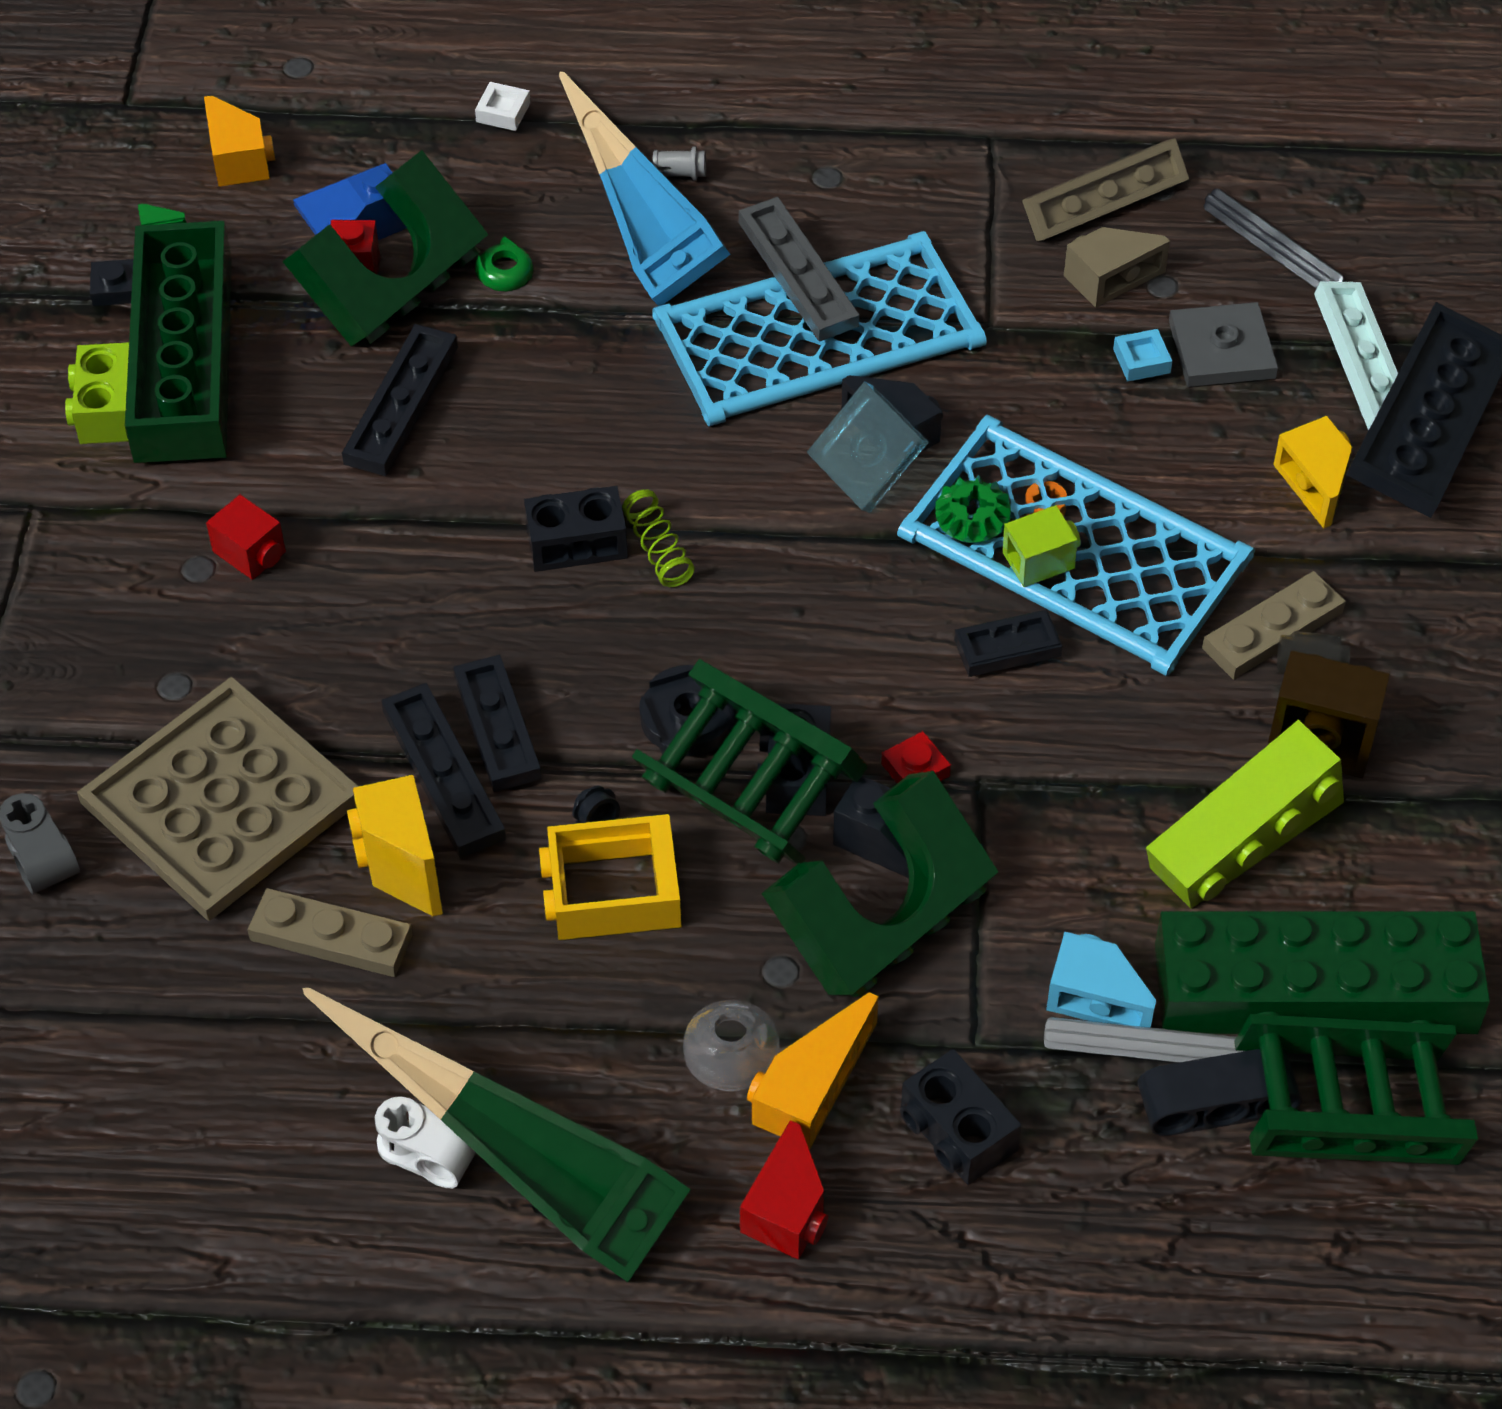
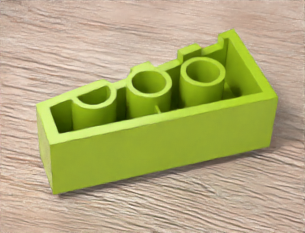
[1146,720,1344,909]

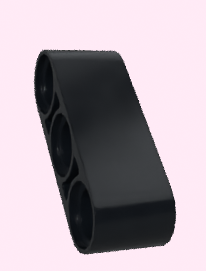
[1137,1048,1302,1136]

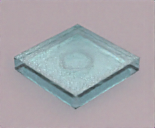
[807,381,928,513]

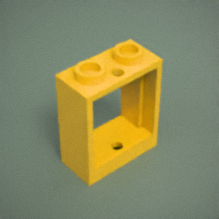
[539,814,681,940]

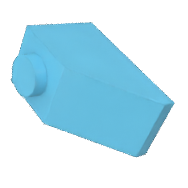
[1046,932,1156,1028]

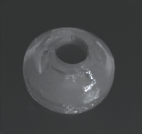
[683,1000,779,1091]

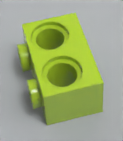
[65,343,129,444]

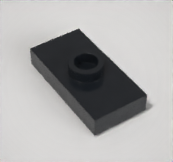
[954,609,1062,677]

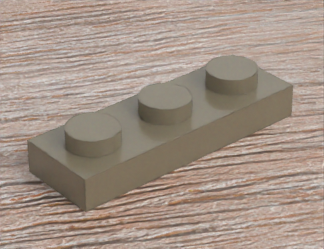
[1202,571,1346,680]
[247,888,413,977]

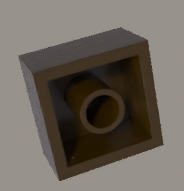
[1268,650,1390,779]

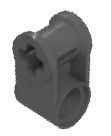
[0,793,80,895]

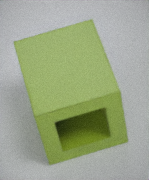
[1002,505,1081,588]

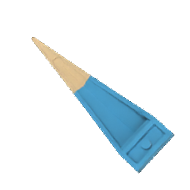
[559,71,730,306]

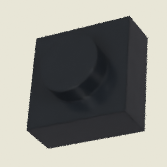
[90,259,133,306]

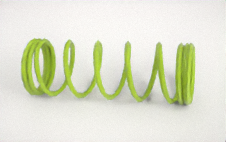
[622,489,695,587]

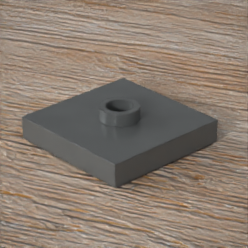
[1169,302,1278,387]

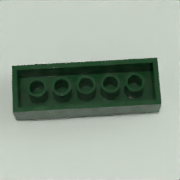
[125,220,232,463]
[1155,911,1490,1034]

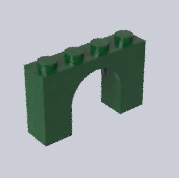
[283,150,489,346]
[761,771,998,997]

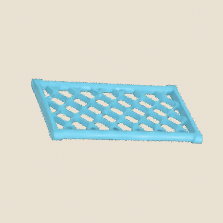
[652,231,987,427]
[897,414,1255,676]

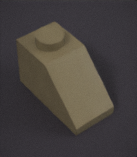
[1064,227,1170,308]

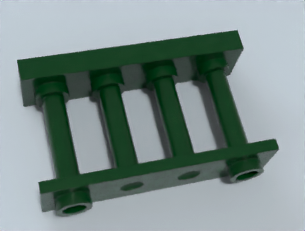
[632,658,868,865]
[1234,1012,1478,1165]

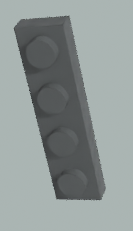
[738,197,859,342]

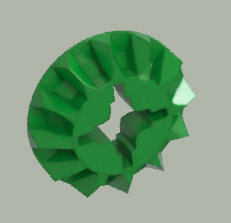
[935,475,1011,543]

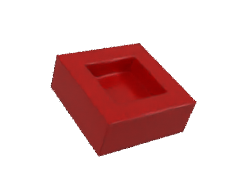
[881,731,951,783]

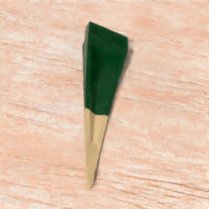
[302,988,691,1282]

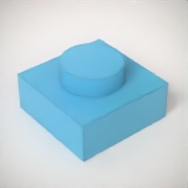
[1113,329,1172,382]

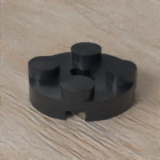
[639,665,738,756]

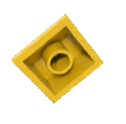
[347,775,443,916]

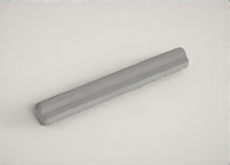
[1044,1017,1243,1062]

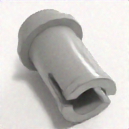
[653,146,706,181]

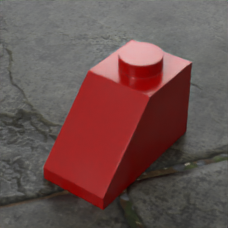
[740,1120,829,1260]

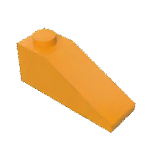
[747,992,879,1149]

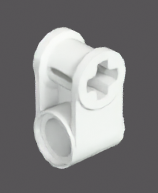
[375,1096,476,1189]

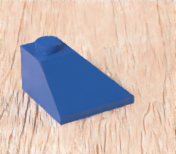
[293,163,406,240]

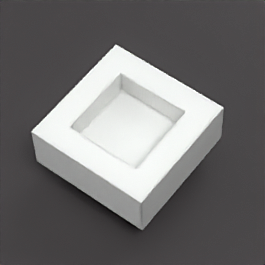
[475,82,530,131]

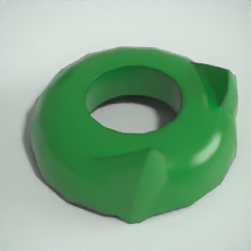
[475,236,534,292]

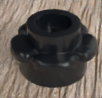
[572,785,620,824]

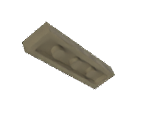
[1022,138,1189,241]

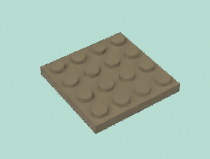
[77,676,359,921]

